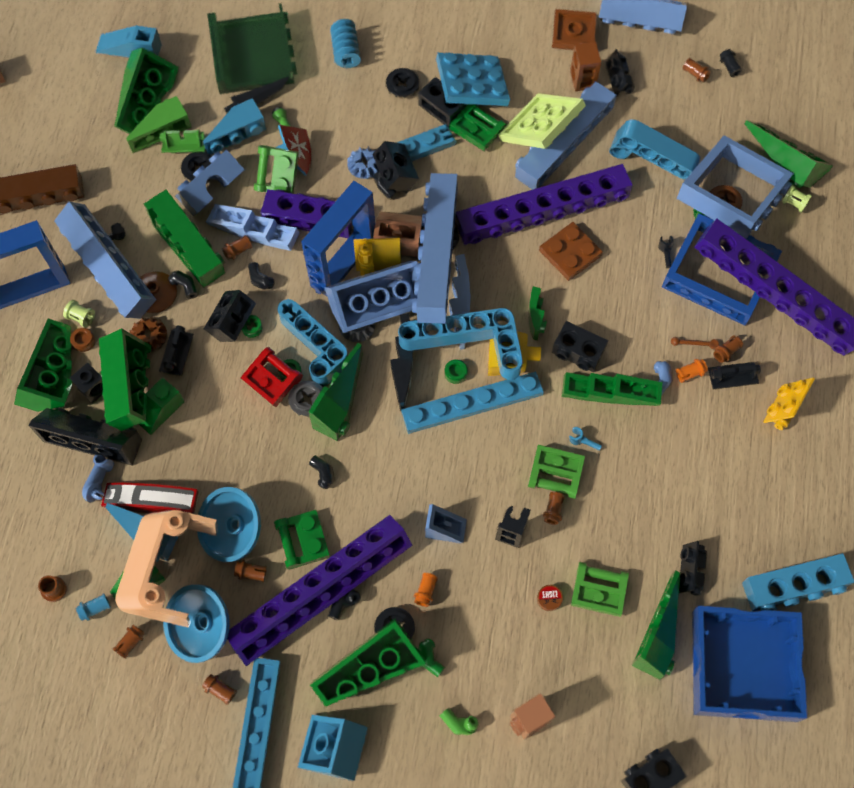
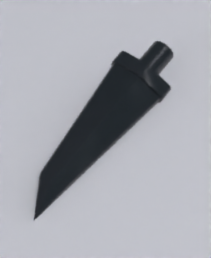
[224,76,290,114]

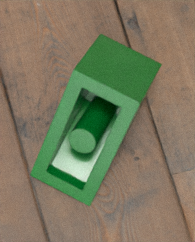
[139,377,185,435]

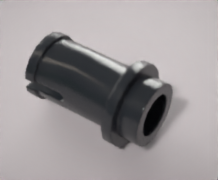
[719,49,743,78]

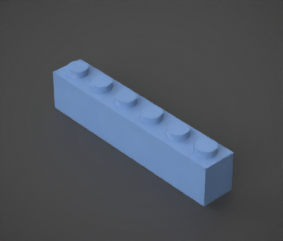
[515,81,616,190]
[54,201,156,319]

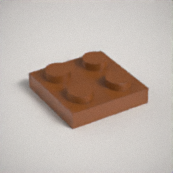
[552,9,597,50]
[539,222,603,281]

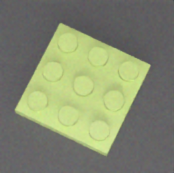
[498,93,586,149]

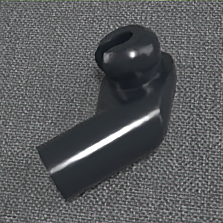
[309,455,335,489]

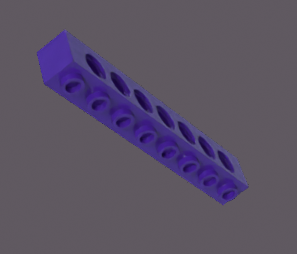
[455,164,633,245]
[694,218,854,356]
[227,515,413,666]

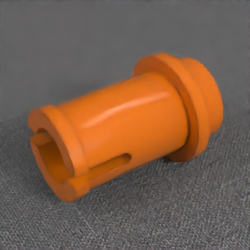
[676,359,708,383]
[414,573,438,607]

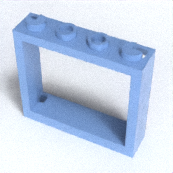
[676,135,793,239]

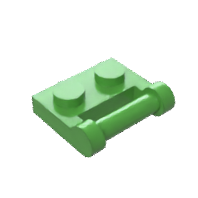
[254,145,299,194]
[528,445,585,499]
[571,562,629,617]

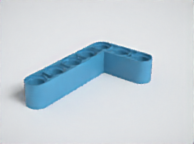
[398,308,522,380]

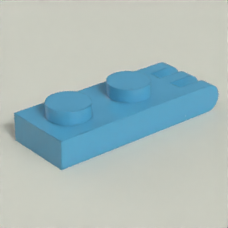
[397,124,457,162]

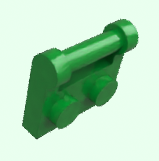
[450,104,507,151]
[274,510,330,569]

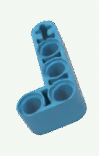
[609,119,700,180]
[277,299,348,387]

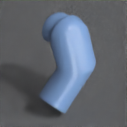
[654,361,673,395]

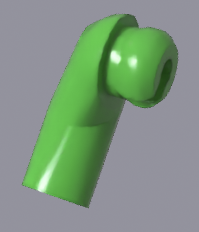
[440,708,479,735]

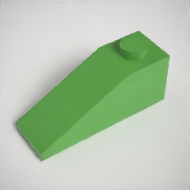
[126,96,191,153]

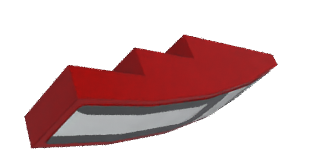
[101,483,199,514]

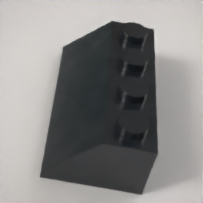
[28,408,142,465]

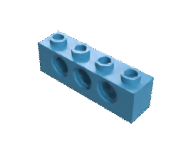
[742,553,854,612]

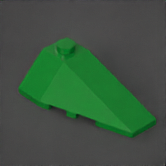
[114,47,179,134]

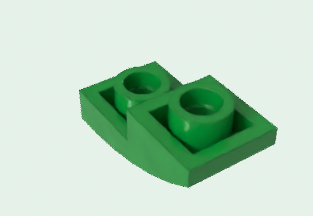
[528,286,547,341]

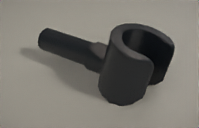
[108,223,126,240]
[658,236,674,268]

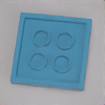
[436,53,510,106]

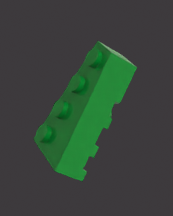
[144,189,225,288]
[99,328,151,431]
[310,618,426,707]

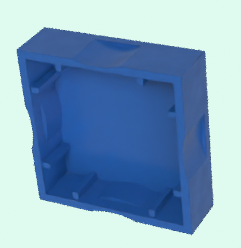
[692,606,807,722]

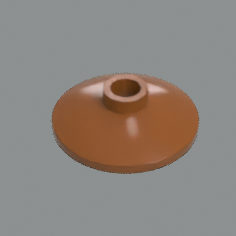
[140,271,177,313]

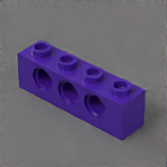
[261,189,353,238]

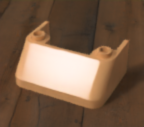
[116,510,218,628]

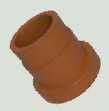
[38,575,67,602]

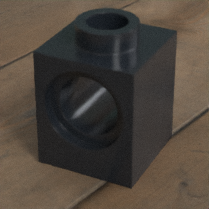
[70,363,103,404]

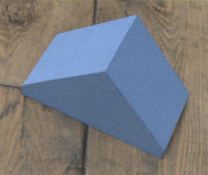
[425,504,467,543]

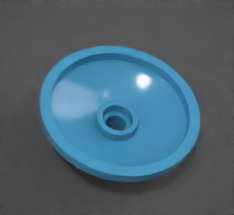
[197,487,261,562]
[163,584,229,663]

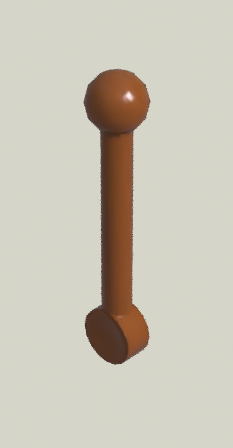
[671,337,719,349]

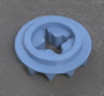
[347,146,379,179]

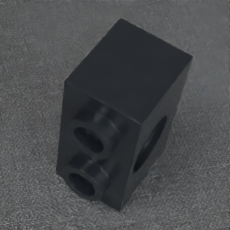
[373,141,419,192]

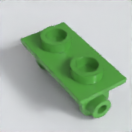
[160,130,207,153]

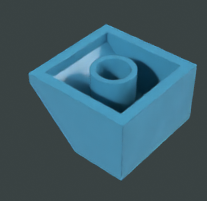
[298,715,368,781]

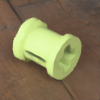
[782,185,812,213]
[63,300,95,328]

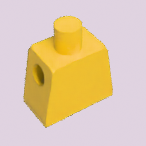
[488,331,541,376]

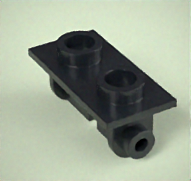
[605,49,635,97]
[159,325,194,376]
[708,362,761,390]
[679,541,707,596]

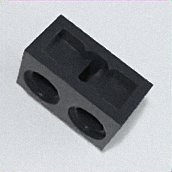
[418,77,467,129]
[203,290,257,342]
[552,321,609,372]
[621,748,687,788]

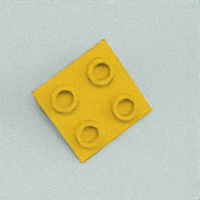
[354,238,401,276]
[763,377,815,430]

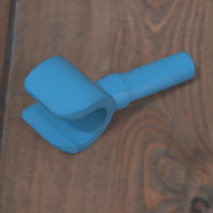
[569,427,602,451]

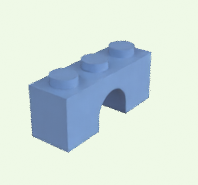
[175,149,245,216]

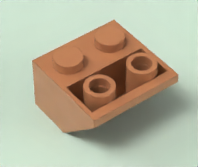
[373,211,423,257]

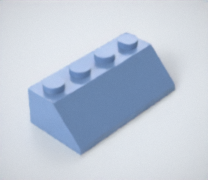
[599,0,687,34]
[324,261,419,333]

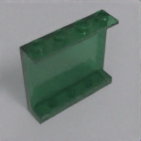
[207,3,297,94]

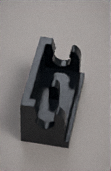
[495,506,531,548]

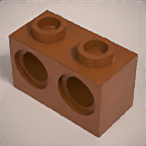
[570,41,601,92]

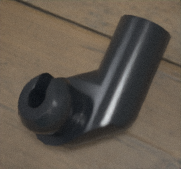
[373,172,396,200]
[248,262,275,290]
[168,271,198,299]
[328,589,361,621]

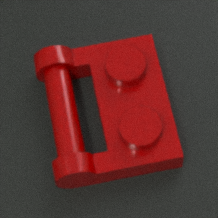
[240,347,303,407]

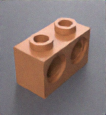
[509,693,555,740]

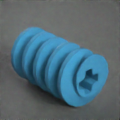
[330,19,361,68]

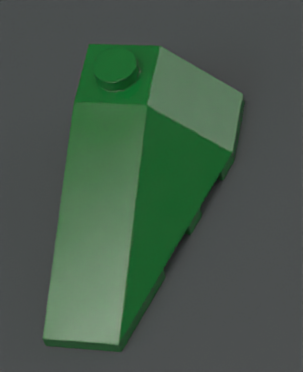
[745,120,833,188]
[14,318,72,412]
[308,343,363,441]
[632,570,680,680]

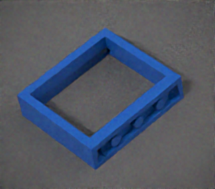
[301,181,375,296]
[662,213,782,326]
[0,220,71,309]

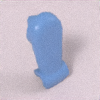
[82,454,114,503]

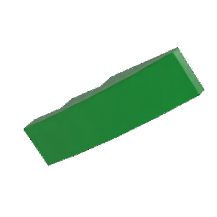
[561,372,663,406]

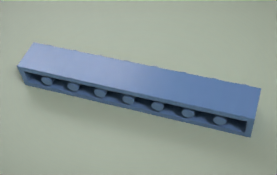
[412,173,458,324]

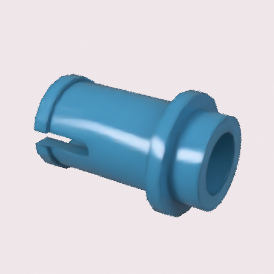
[76,593,111,621]

